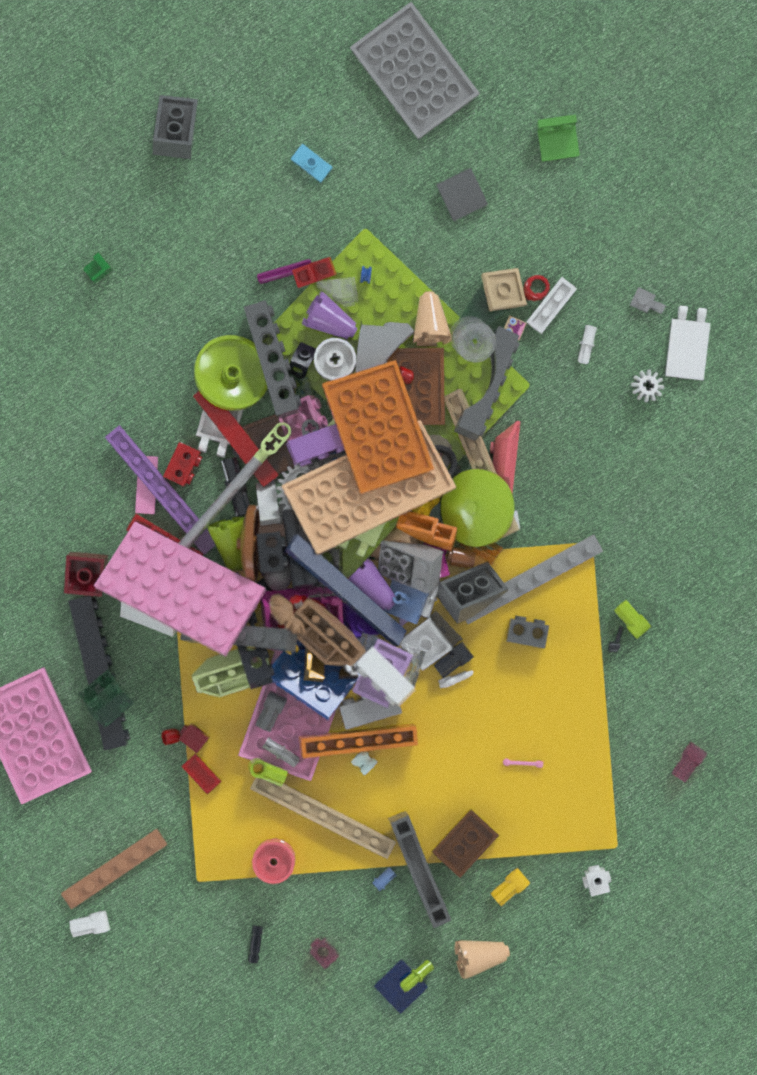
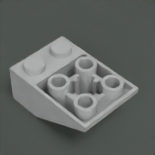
[378,541,443,594]

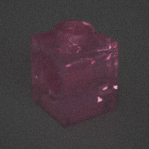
[309,937,340,969]

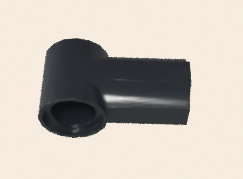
[434,641,474,678]

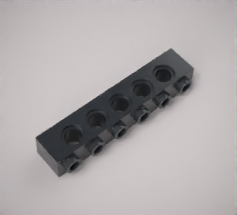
[236,572,275,690]

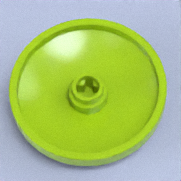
[194,335,268,411]
[441,469,515,547]

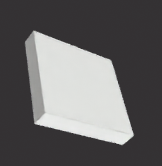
[401,618,453,671]

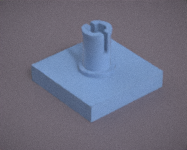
[384,580,429,624]

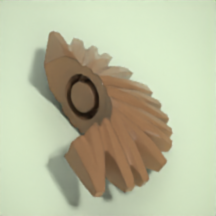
[269,593,306,636]

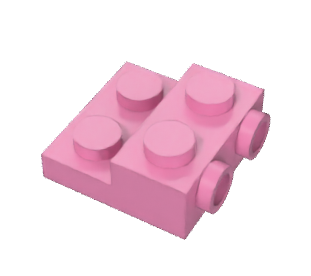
[279,395,328,442]

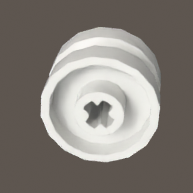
[314,338,356,381]

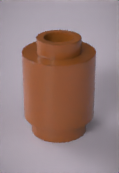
[447,547,476,569]

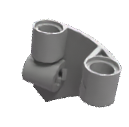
[356,322,414,373]

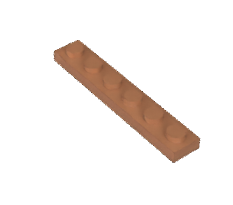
[61,829,167,909]

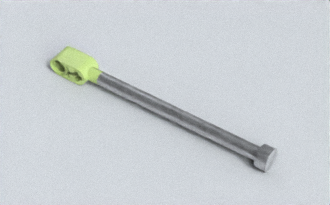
[178,422,291,549]

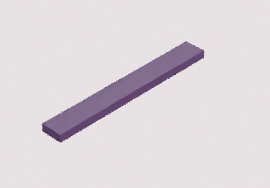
[105,425,215,555]

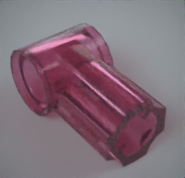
[671,742,707,783]

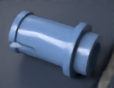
[372,867,397,891]

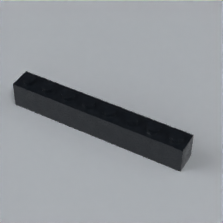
[68,596,131,751]

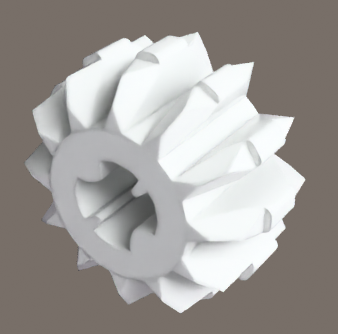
[631,370,664,403]

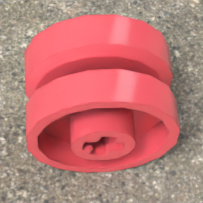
[252,838,296,884]

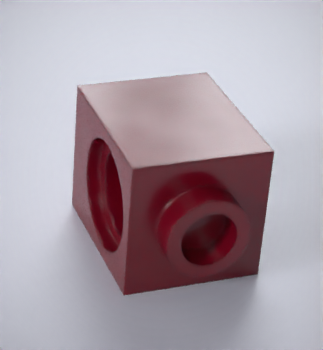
[179,723,210,753]

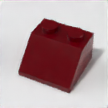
[64,552,108,597]

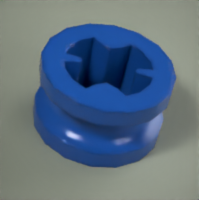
[360,266,372,284]

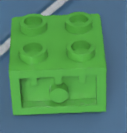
[536,114,580,162]

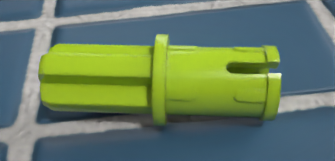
[400,960,434,992]

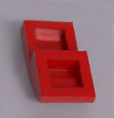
[292,256,337,288]

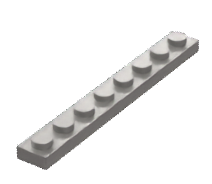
[466,534,603,624]

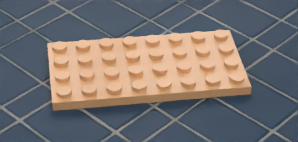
[282,420,456,555]

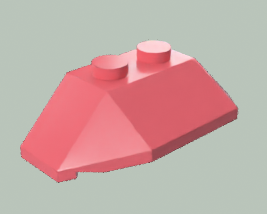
[489,421,521,493]

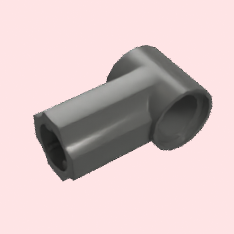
[256,690,288,732]

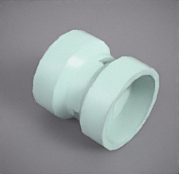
[351,751,378,776]

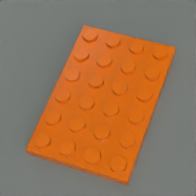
[322,360,434,495]

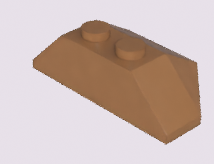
[295,598,366,666]

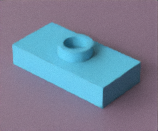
[291,144,333,183]

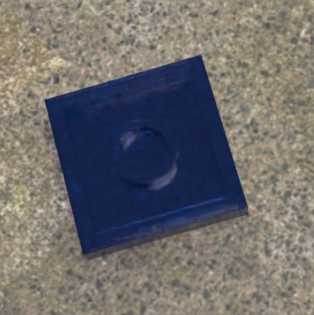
[374,958,428,1014]

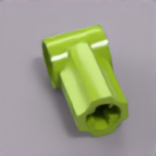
[614,600,651,639]
[248,758,288,787]

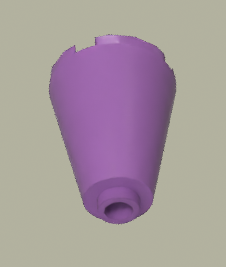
[302,291,357,339]
[349,558,396,611]

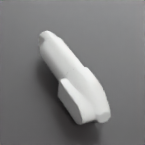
[438,670,473,688]

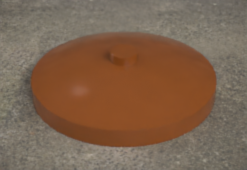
[237,505,260,583]

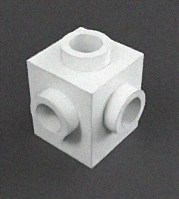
[582,865,611,896]

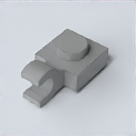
[630,287,666,314]

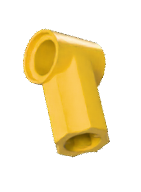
[490,868,530,906]

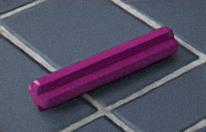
[257,259,312,284]

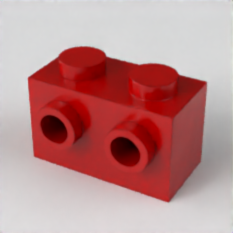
[163,442,203,487]

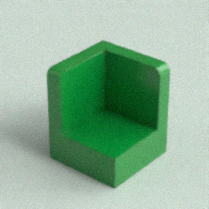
[83,252,113,284]

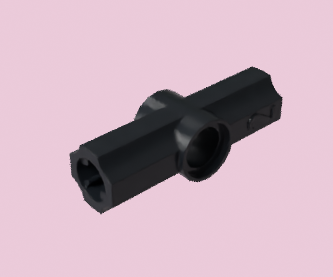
[221,457,250,517]

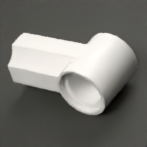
[69,911,110,937]

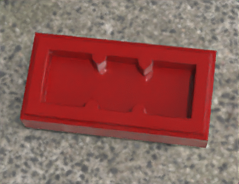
[181,753,222,795]

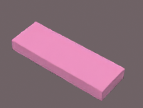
[135,456,158,514]

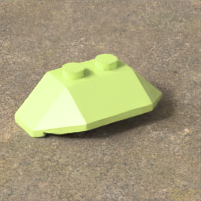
[192,648,270,697]

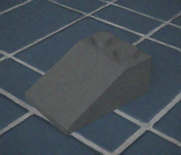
[153,95,198,159]
[437,561,508,624]

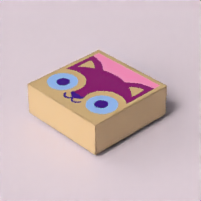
[504,315,527,341]

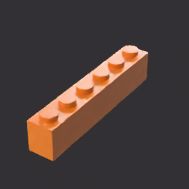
[298,723,418,758]

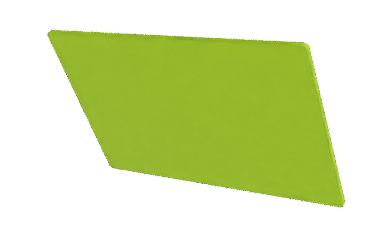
[264,229,529,471]

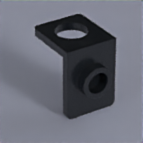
[288,342,316,380]

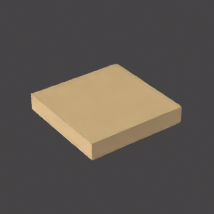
[481,268,527,311]

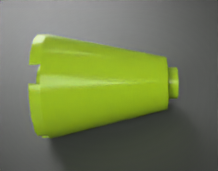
[208,517,244,572]

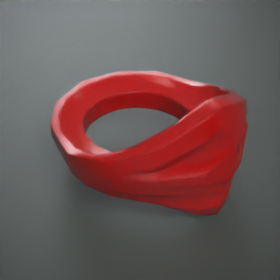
[523,275,550,301]

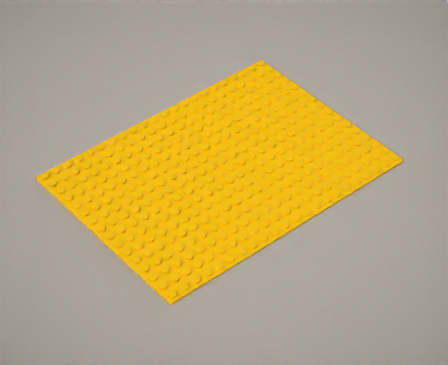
[177,543,618,882]

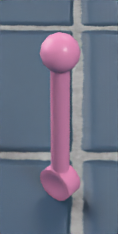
[503,759,543,768]

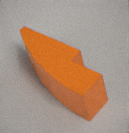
[396,511,457,551]

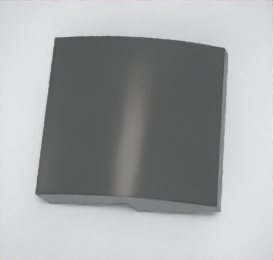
[436,168,488,221]

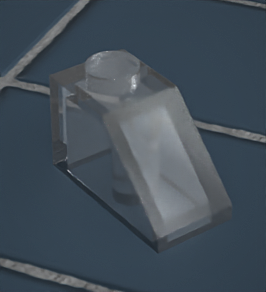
[317,277,358,307]

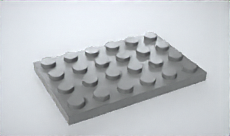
[350,2,480,140]

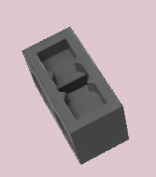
[506,615,549,648]

